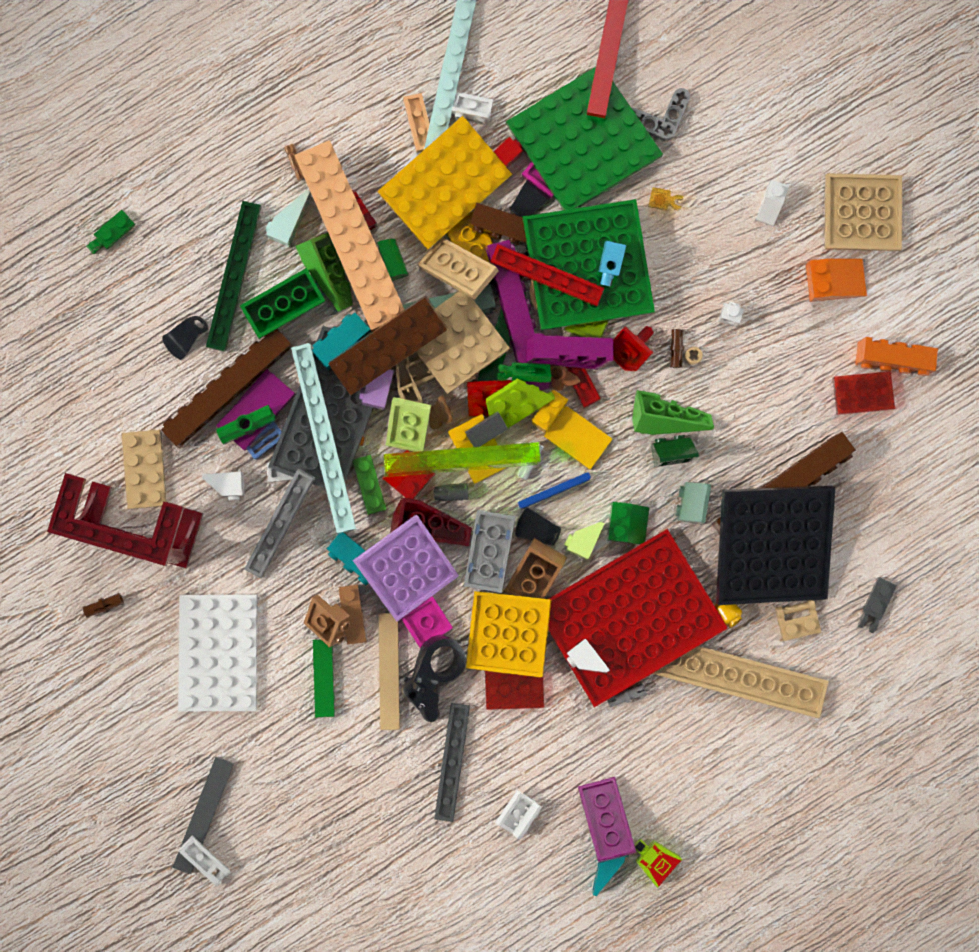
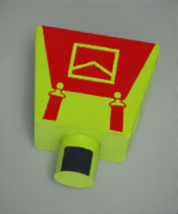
[635,839,682,888]

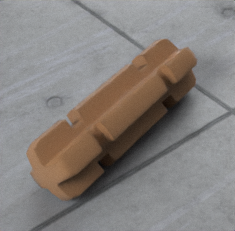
[284,144,305,181]

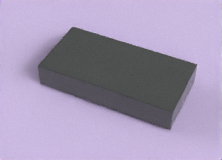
[465,412,508,449]

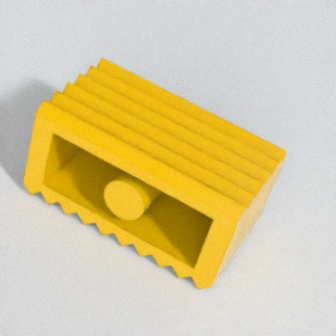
[531,390,568,433]

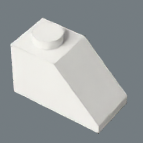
[756,180,789,226]
[202,472,245,500]
[567,639,609,673]

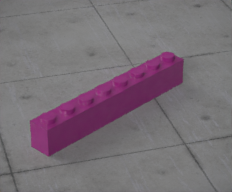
[485,240,551,391]

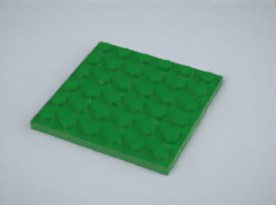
[506,67,663,210]
[523,199,655,331]

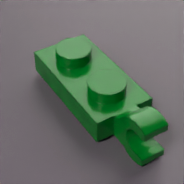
[86,210,135,254]
[497,362,551,383]

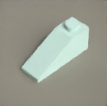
[266,190,312,247]

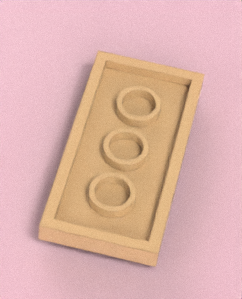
[418,237,499,300]
[121,429,167,509]

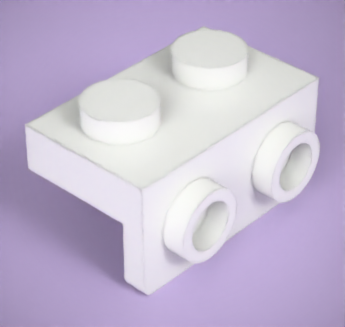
[451,92,493,124]
[496,790,541,840]

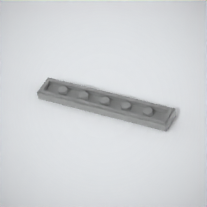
[244,468,316,578]

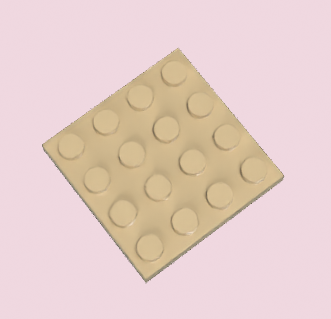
[824,173,902,251]
[416,291,510,395]

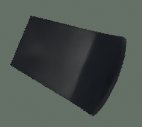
[509,179,551,218]
[162,316,208,360]
[515,508,561,546]

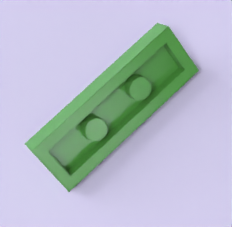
[353,455,387,515]

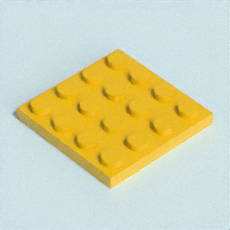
[466,591,551,677]

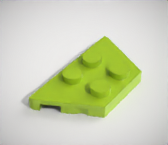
[486,379,555,428]

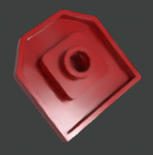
[613,326,654,371]

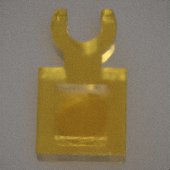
[648,187,683,211]

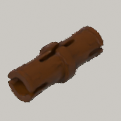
[669,329,685,368]
[83,593,124,618]

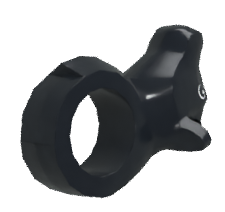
[401,635,466,722]

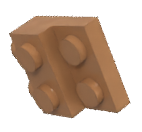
[304,594,351,647]

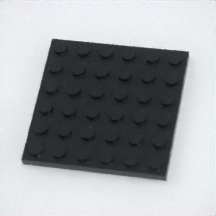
[716,486,836,605]

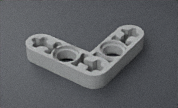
[632,88,690,141]

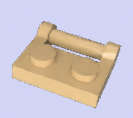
[775,600,821,641]

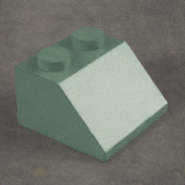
[675,482,711,525]

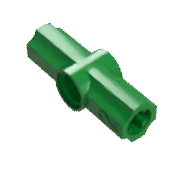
[216,405,276,445]

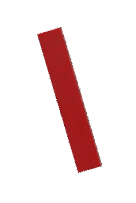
[490,244,605,307]

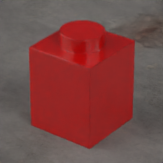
[493,137,522,168]

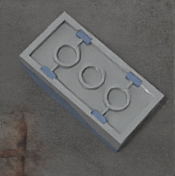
[464,510,515,593]

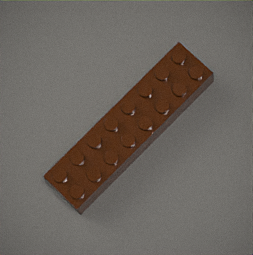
[711,432,856,535]

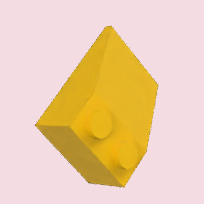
[448,414,508,484]

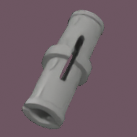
[608,683,647,708]

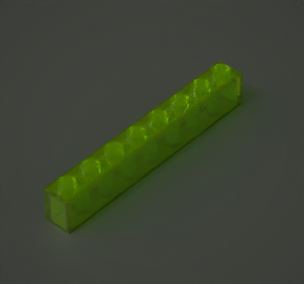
[382,442,541,477]

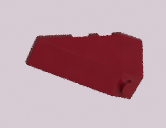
[390,497,472,546]

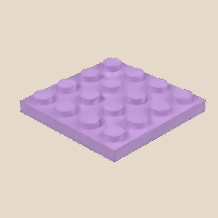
[353,515,459,622]

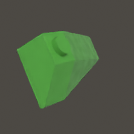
[296,232,353,312]
[632,390,714,435]

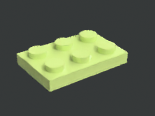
[386,397,431,453]

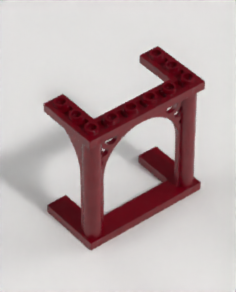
[47,473,204,569]

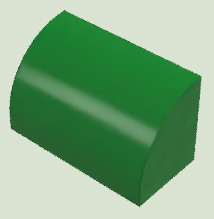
[377,239,409,282]

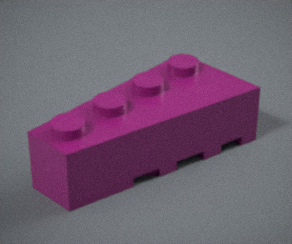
[527,333,613,370]

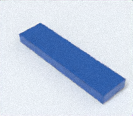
[517,472,591,510]

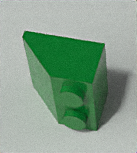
[607,502,649,545]

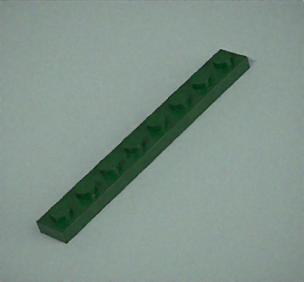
[206,201,262,352]

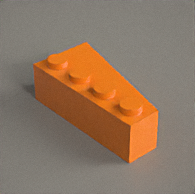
[855,337,938,376]

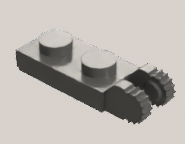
[858,577,897,633]

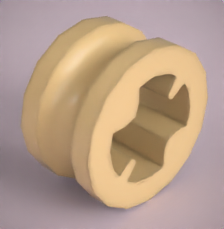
[684,347,703,365]

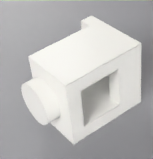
[718,302,744,327]

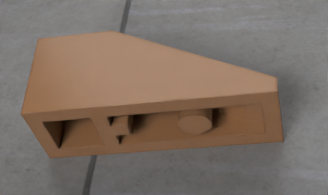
[338,585,367,645]

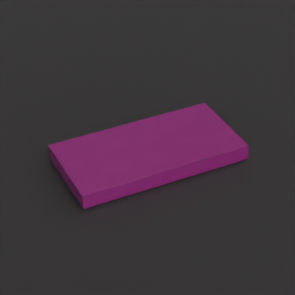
[216,369,296,451]
[578,777,636,863]

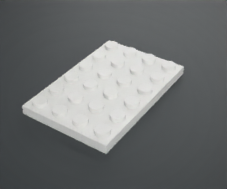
[178,595,258,711]

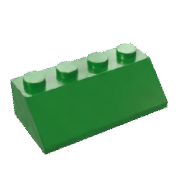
[240,268,326,339]

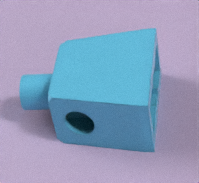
[598,241,626,287]

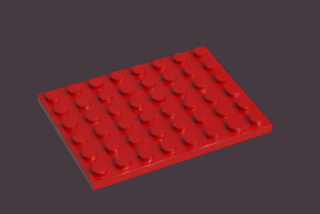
[548,529,728,708]

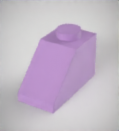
[359,370,394,410]

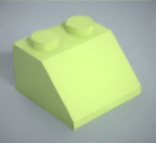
[564,522,605,560]

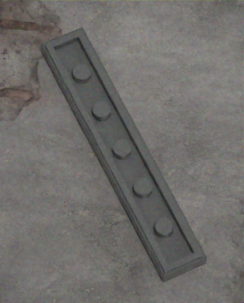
[434,703,470,822]
[172,756,234,874]

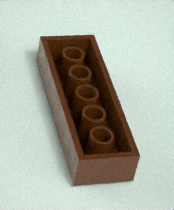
[328,295,448,395]

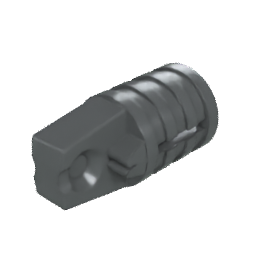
[434,483,469,501]

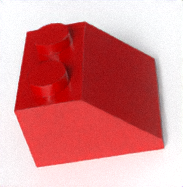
[382,450,436,499]

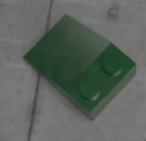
[651,435,699,467]

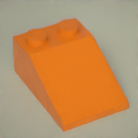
[805,258,867,302]

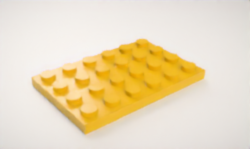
[377,116,512,250]

